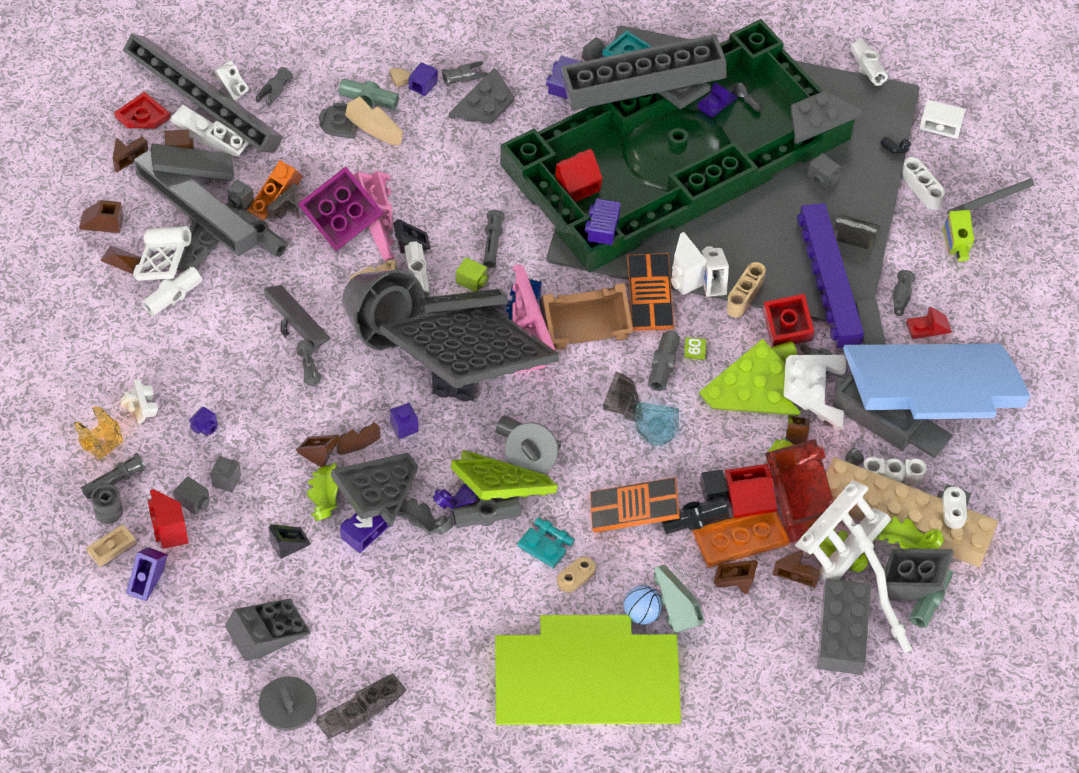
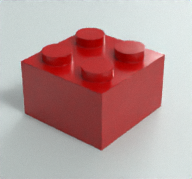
[763,294,814,347]

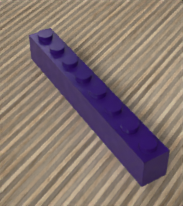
[797,203,864,348]

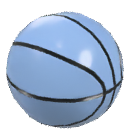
[623,585,663,625]

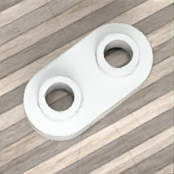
[942,487,967,529]

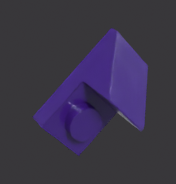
[697,82,738,118]

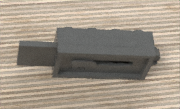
[833,374,953,459]

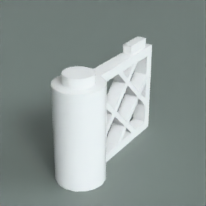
[133,226,191,281]

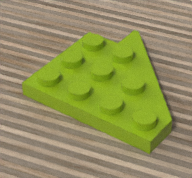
[698,339,801,416]

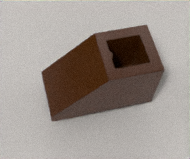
[79,200,124,233]

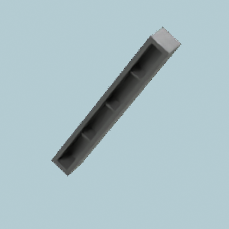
[134,150,258,257]

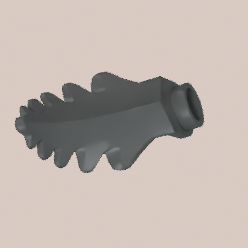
[398,498,454,535]

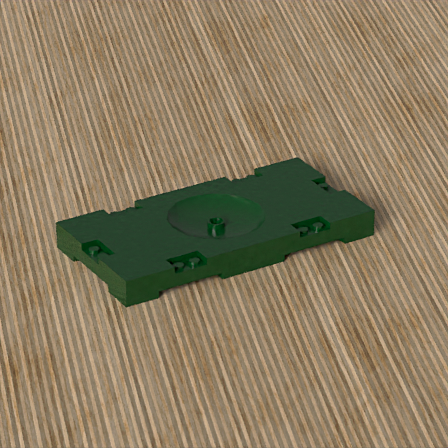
[500,19,855,273]

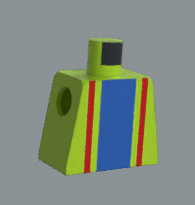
[942,210,974,262]

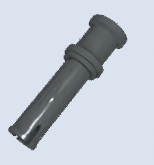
[483,210,505,268]
[80,453,146,499]

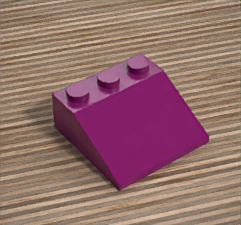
[298,166,384,252]

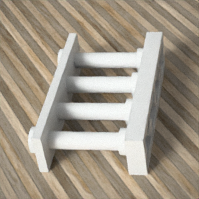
[795,480,891,580]

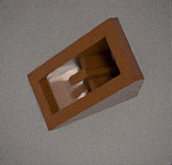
[785,416,810,447]

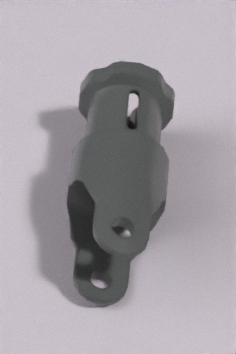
[442,61,488,87]
[255,67,293,106]
[892,270,915,316]

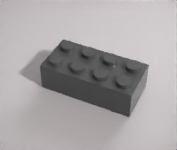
[817,578,871,675]

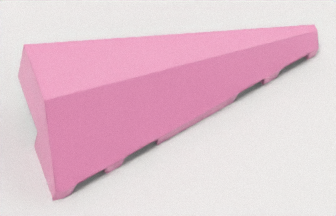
[353,171,394,261]
[512,264,556,373]

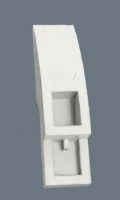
[171,104,250,157]

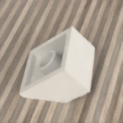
[671,232,707,295]

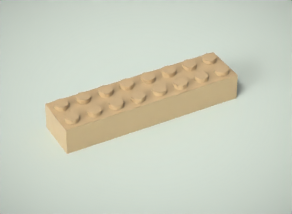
[815,457,998,568]

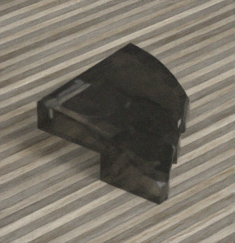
[603,371,643,424]

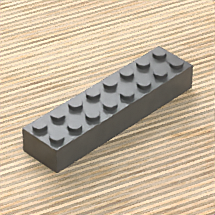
[561,34,726,110]

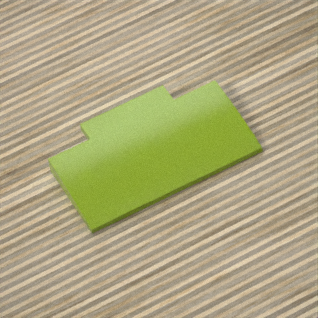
[495,615,681,725]

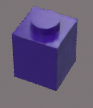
[409,62,438,97]
[390,402,418,439]

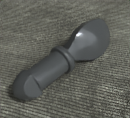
[733,82,762,112]

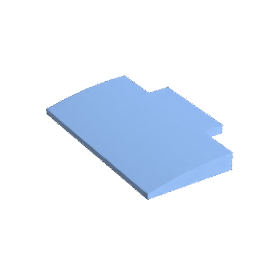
[843,344,1030,419]

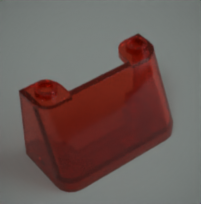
[765,439,834,543]

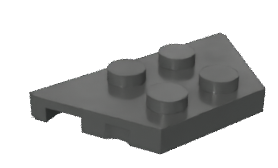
[449,68,515,124]
[791,91,862,143]

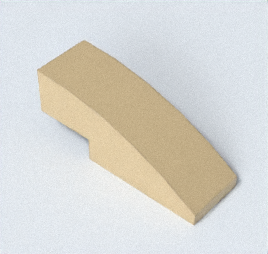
[345,97,404,146]

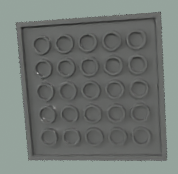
[380,306,559,388]

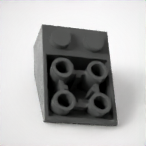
[225,599,311,661]

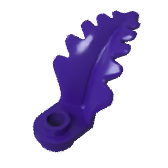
[433,483,504,509]

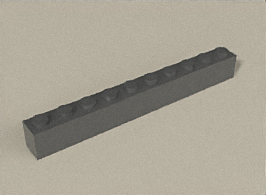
[123,34,283,153]

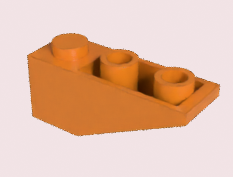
[247,160,303,221]

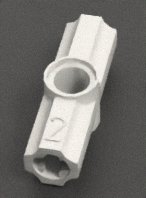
[850,39,888,86]
[404,241,430,297]
[142,267,202,316]

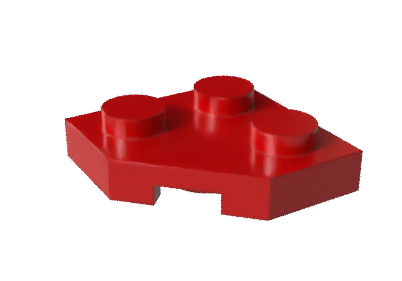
[114,92,171,129]

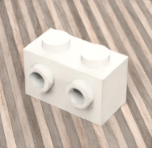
[920,100,966,139]

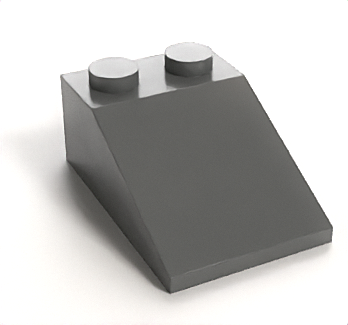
[885,549,954,601]

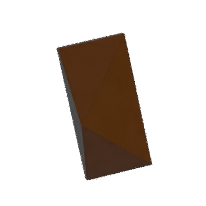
[101,245,142,274]
[296,435,340,467]

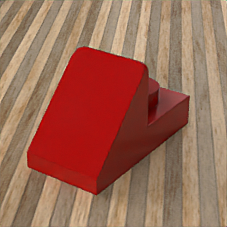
[906,307,952,339]

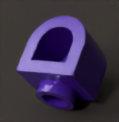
[189,407,218,436]

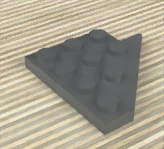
[331,453,418,527]

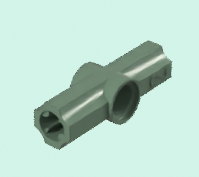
[338,78,399,110]
[909,569,953,628]

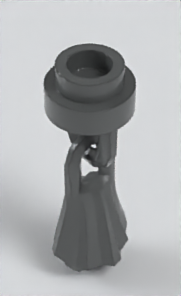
[296,340,321,386]

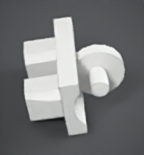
[214,60,249,101]
[120,379,158,423]

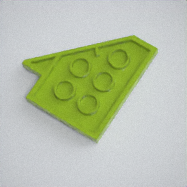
[450,450,558,500]

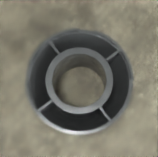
[342,269,425,351]

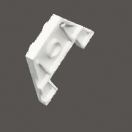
[784,355,846,430]

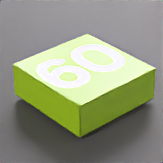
[684,337,706,360]

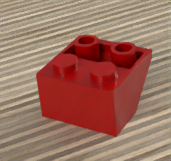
[555,149,602,203]
[725,464,777,518]
[147,489,188,549]

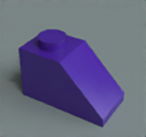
[126,547,168,601]

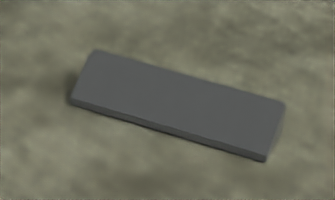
[264,285,331,350]

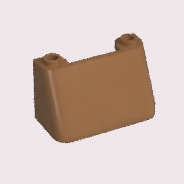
[539,283,633,350]

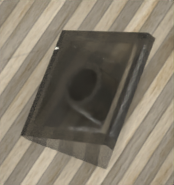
[834,214,880,250]

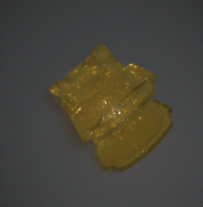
[74,406,123,461]

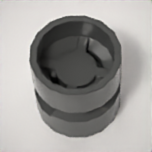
[91,484,123,524]

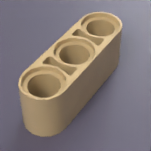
[726,262,766,318]

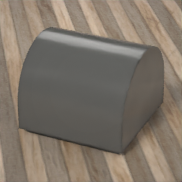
[581,37,606,61]

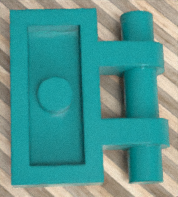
[517,517,575,569]

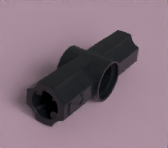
[661,497,729,534]

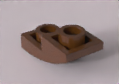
[336,422,381,455]

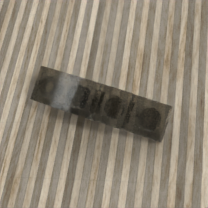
[316,673,406,739]

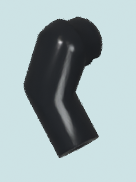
[880,137,911,153]

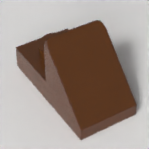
[112,136,149,173]
[773,550,820,588]
[714,560,758,594]

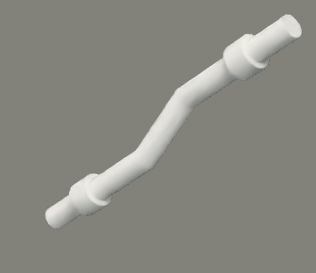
[853,524,913,653]

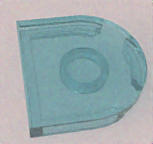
[635,402,679,446]

